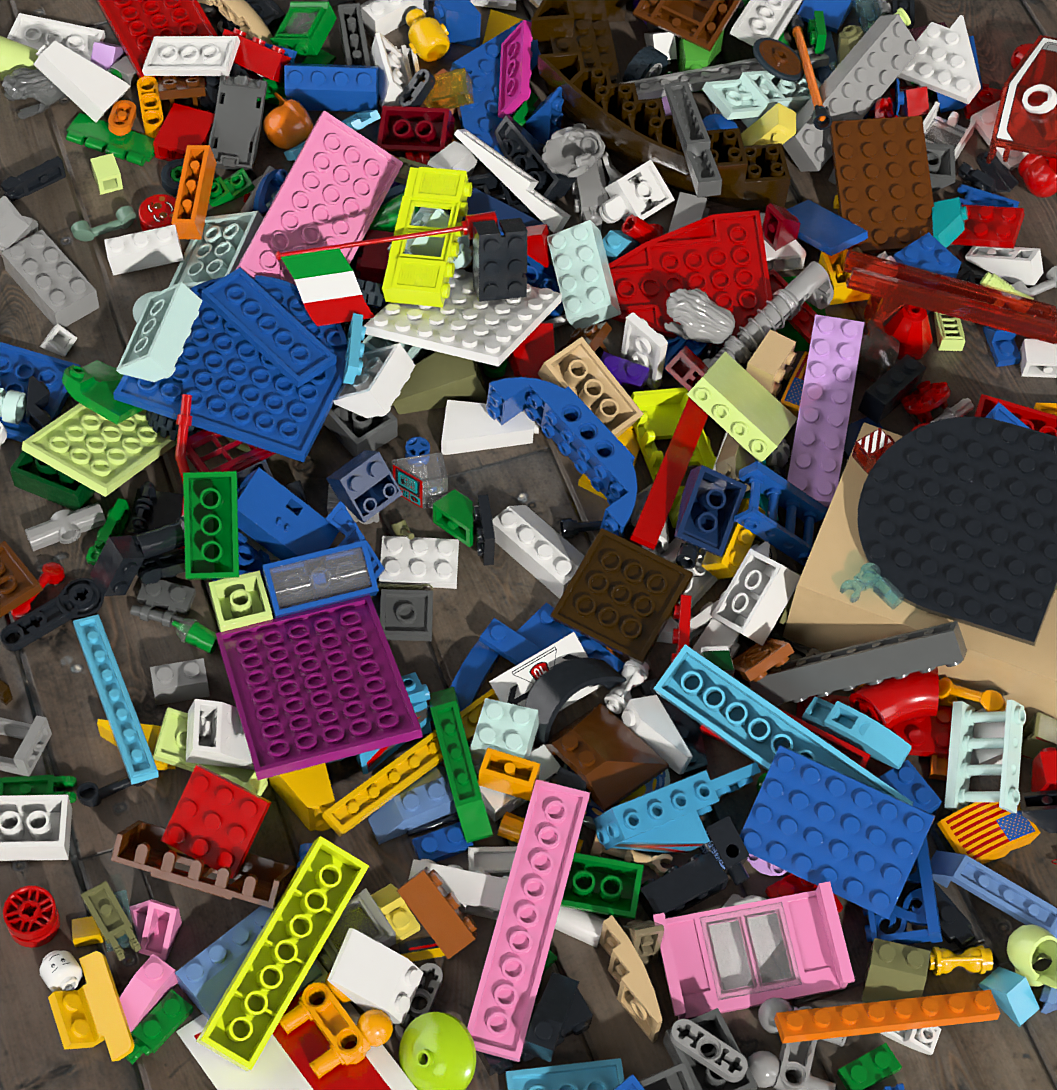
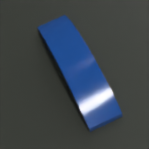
[433,640,501,727]

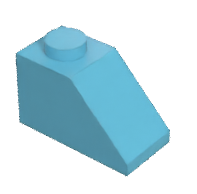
[602,230,641,263]

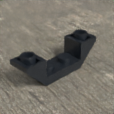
[25,376,53,432]

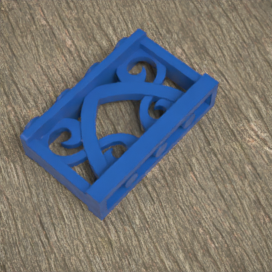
[862,836,943,945]

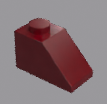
[762,203,801,251]

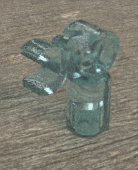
[840,563,905,610]

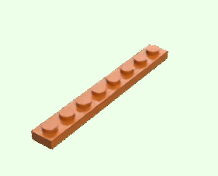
[774,990,1000,1044]

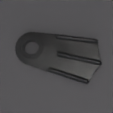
[976,152,1019,193]

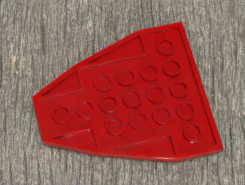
[609,210,777,348]

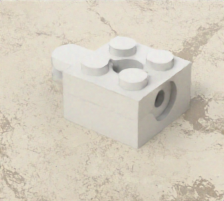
[599,160,675,223]

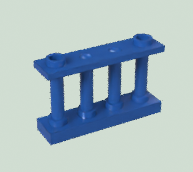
[734,461,828,566]

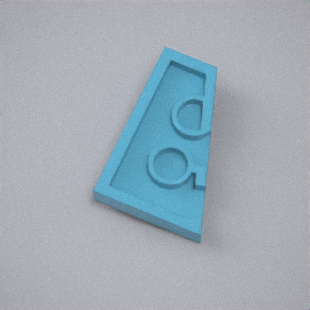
[343,313,366,385]

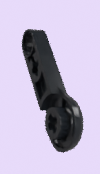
[0,578,104,651]

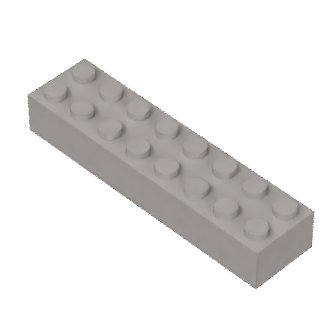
[783,14,920,172]

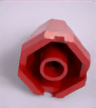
[880,302,933,360]

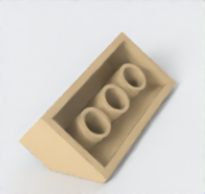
[538,337,643,438]

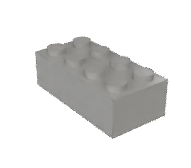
[1,230,99,328]

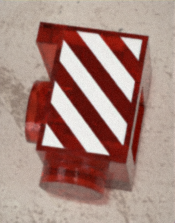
[852,428,895,474]

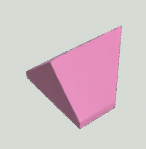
[130,899,182,961]

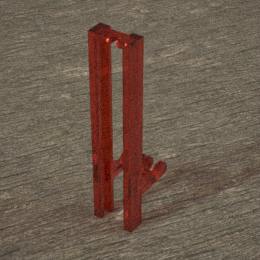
[842,249,1057,345]

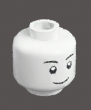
[39,950,83,992]

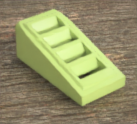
[934,309,965,351]

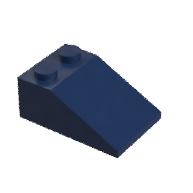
[674,465,747,557]

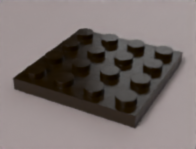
[550,528,693,665]

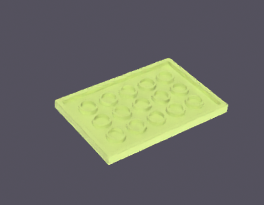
[22,403,177,497]

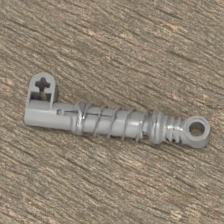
[703,261,834,368]

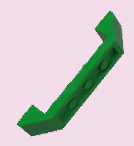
[429,687,494,843]

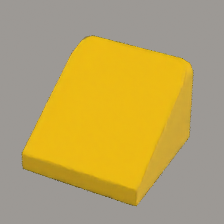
[72,916,103,947]

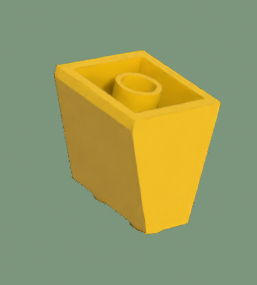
[269,763,335,831]

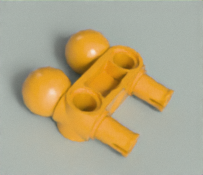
[279,971,393,1079]

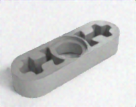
[395,963,443,1041]
[670,1019,748,1082]

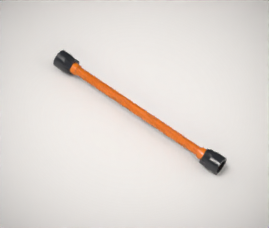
[787,14,832,130]

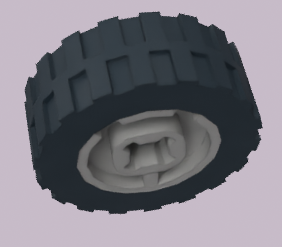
[622,45,668,83]

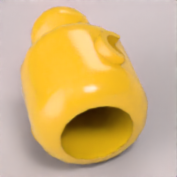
[406,8,450,62]

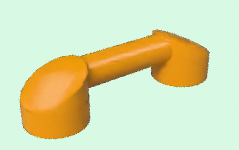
[939,677,1006,712]

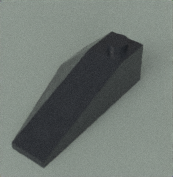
[494,115,576,203]

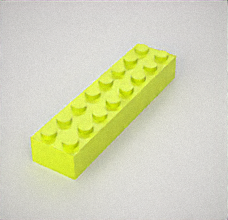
[196,836,369,1071]

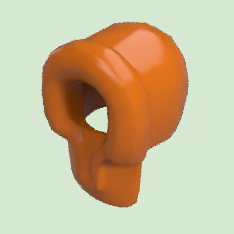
[263,93,314,150]

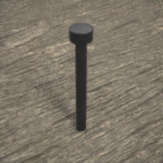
[407,812,460,837]

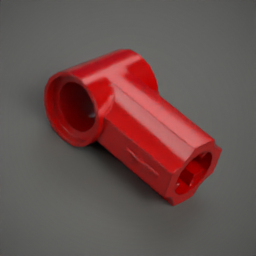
[622,214,664,244]

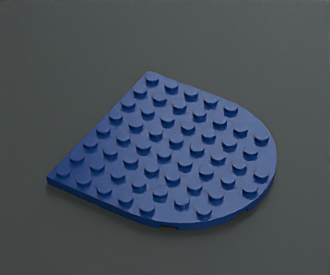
[113,275,347,462]

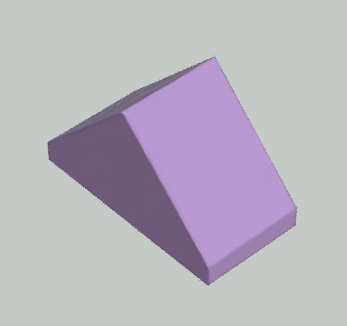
[91,42,124,71]

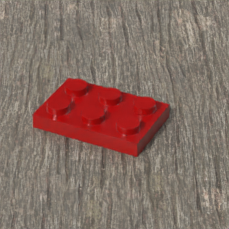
[951,205,1025,248]

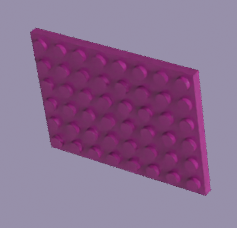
[216,595,423,780]

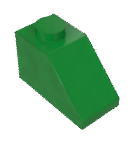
[433,489,473,547]

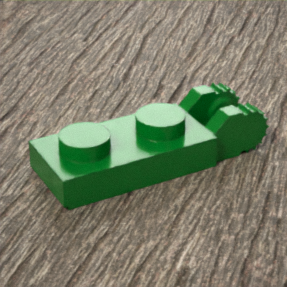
[0,775,77,803]

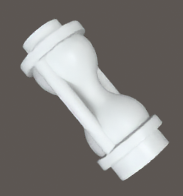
[604,659,649,714]

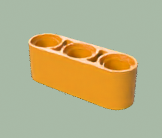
[137,76,164,139]

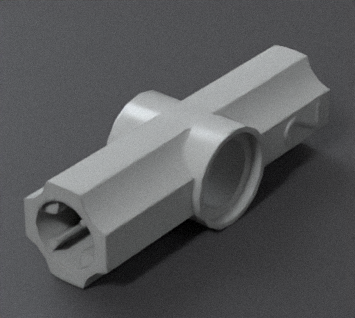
[25,502,106,551]

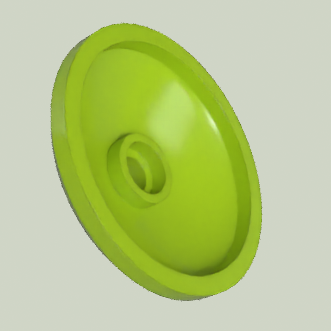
[399,1012,476,1090]

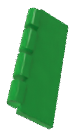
[66,113,155,166]

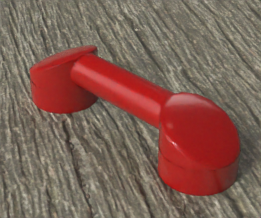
[11,562,65,621]

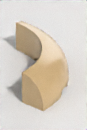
[197,0,274,45]

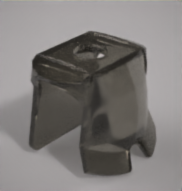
[856,318,900,383]

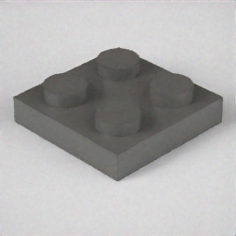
[380,589,433,641]

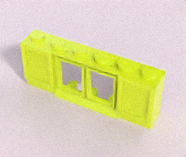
[382,167,472,307]
[631,387,717,528]

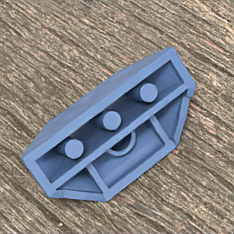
[368,764,457,844]

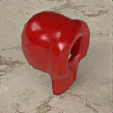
[1018,141,1057,198]

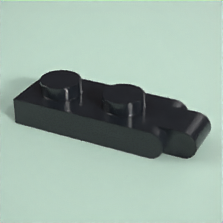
[909,880,975,949]

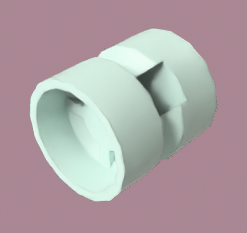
[0,388,27,425]

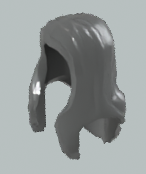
[2,67,67,119]

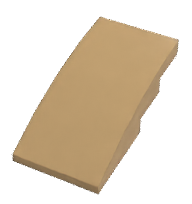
[599,915,662,1043]

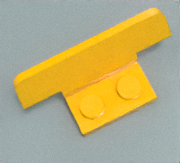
[48,951,134,1061]

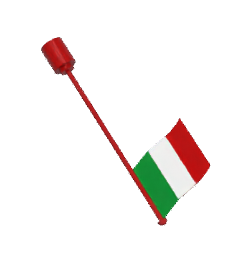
[275,211,498,327]

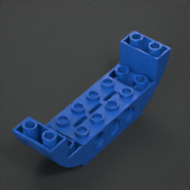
[486,377,637,538]

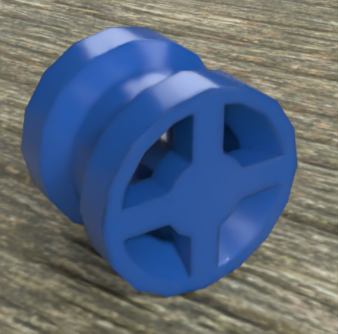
[405,437,430,468]

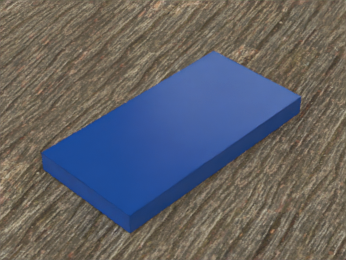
[787,200,868,256]

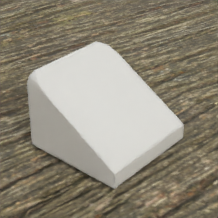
[40,323,77,357]

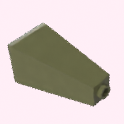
[391,352,488,415]

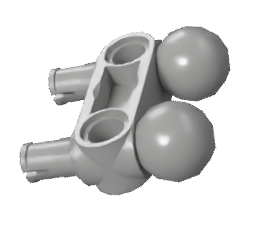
[747,997,847,1090]

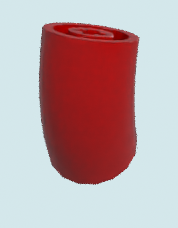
[849,667,939,730]

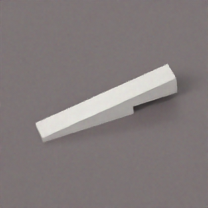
[454,129,570,233]

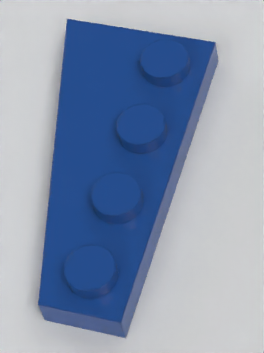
[516,602,625,674]

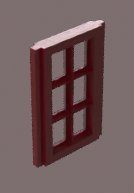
[186,430,276,473]

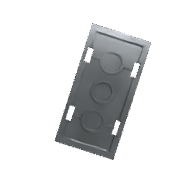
[209,75,267,173]

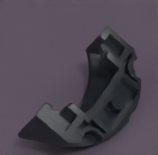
[525,657,627,745]

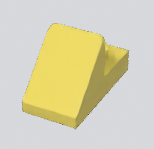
[371,884,420,944]

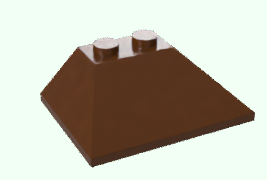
[633,0,742,52]
[538,703,669,812]

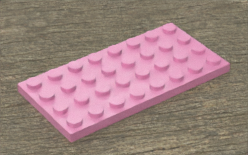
[236,111,403,285]

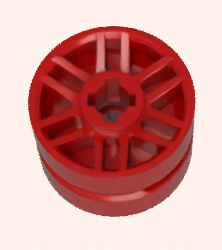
[3,886,60,948]

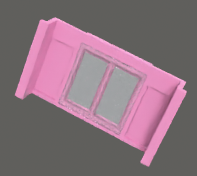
[653,882,855,1020]

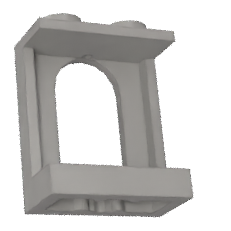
[0,716,52,777]

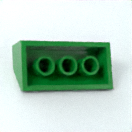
[183,471,239,580]
[561,853,644,920]

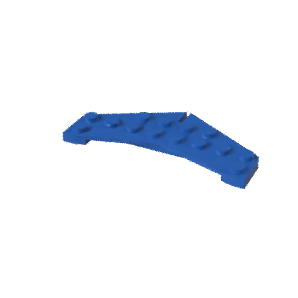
[450,20,541,160]

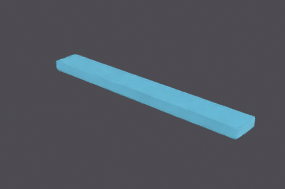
[73,614,159,784]

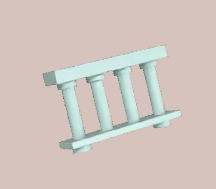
[945,700,1026,813]

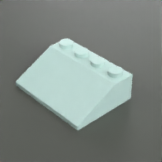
[168,211,264,289]

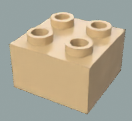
[746,329,797,397]

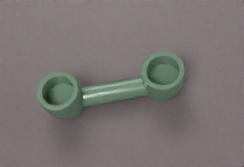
[71,206,136,242]

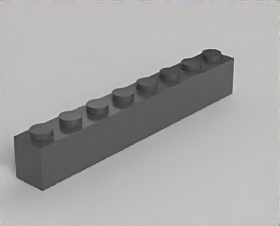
[749,621,967,707]

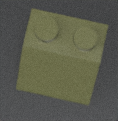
[861,938,931,1003]

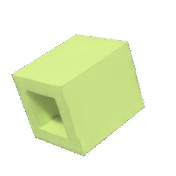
[90,153,123,195]

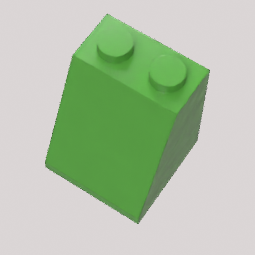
[676,30,724,92]

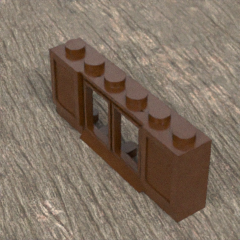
[111,820,296,909]

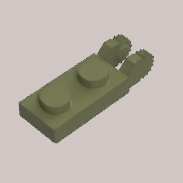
[80,881,142,961]

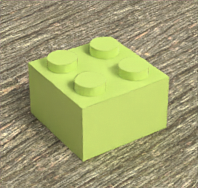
[209,571,273,632]

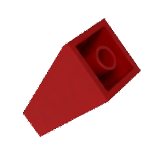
[507,323,555,380]

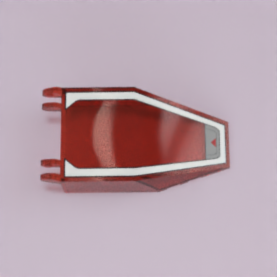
[986,35,1057,164]

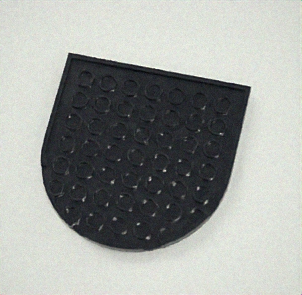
[857,417,1057,646]

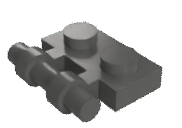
[131,579,196,628]

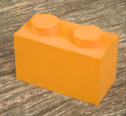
[479,748,540,801]

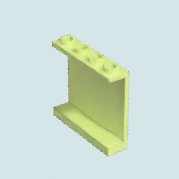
[687,352,798,463]

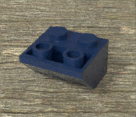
[326,450,403,523]

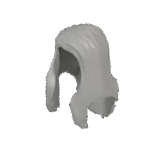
[542,127,605,178]
[664,288,735,344]

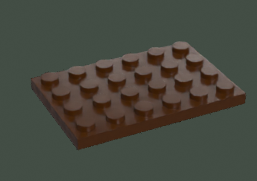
[829,116,934,254]

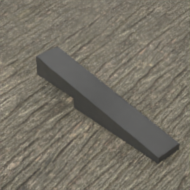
[664,81,722,198]

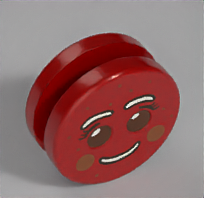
[138,194,176,231]

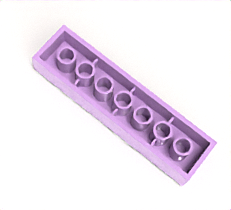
[787,314,864,508]

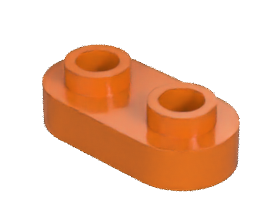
[108,100,136,136]

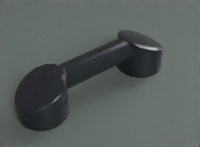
[76,776,148,807]

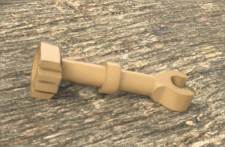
[590,835,673,877]

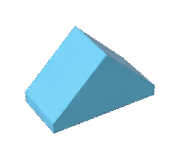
[979,967,1040,1027]

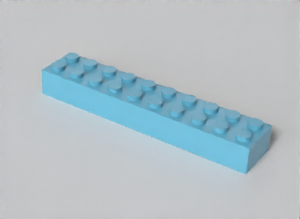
[654,644,913,805]

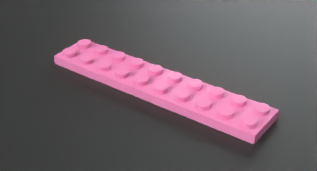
[467,779,590,1062]

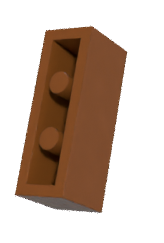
[397,867,478,959]

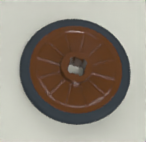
[753,38,805,81]

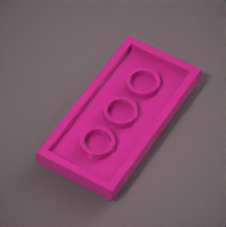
[498,20,533,119]

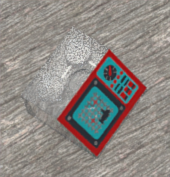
[392,452,448,509]

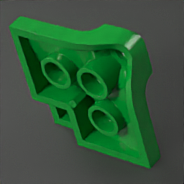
[62,360,143,425]

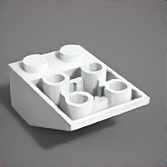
[186,699,254,770]

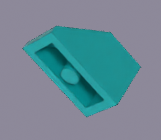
[932,197,968,248]

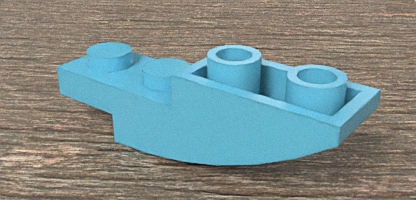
[802,696,912,770]

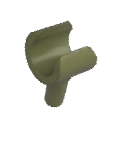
[391,519,414,540]

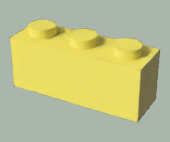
[741,103,796,146]

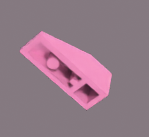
[120,954,178,1034]

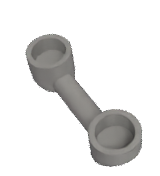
[1012,265,1057,297]

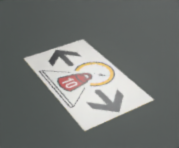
[489,632,603,711]

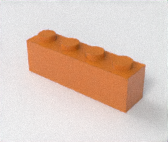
[171,145,217,239]

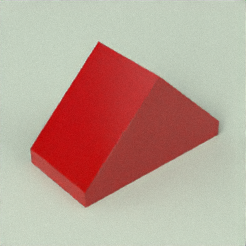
[526,224,552,268]

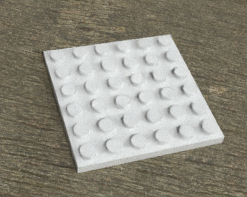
[364,268,562,366]

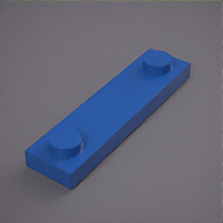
[479,618,543,665]

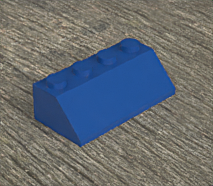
[284,63,379,112]

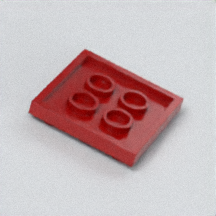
[160,765,271,879]

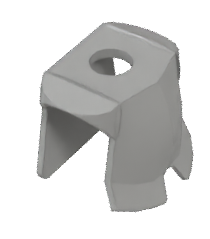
[0,196,38,257]

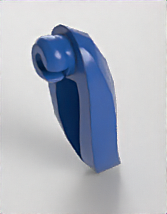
[253,169,288,214]

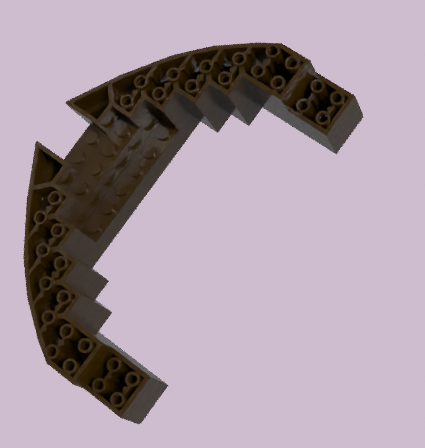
[531,0,791,212]

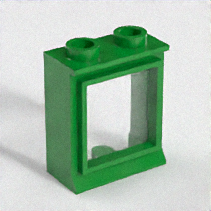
[270,1,337,56]

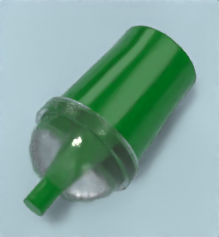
[172,619,218,654]

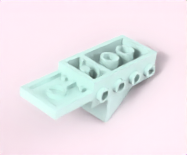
[702,70,822,128]

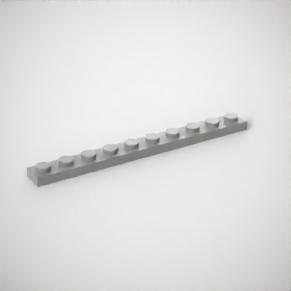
[624,47,829,100]

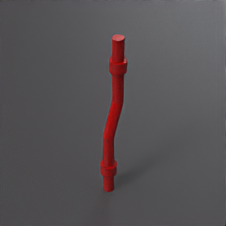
[175,394,193,549]

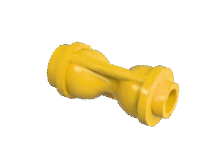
[928,945,993,976]

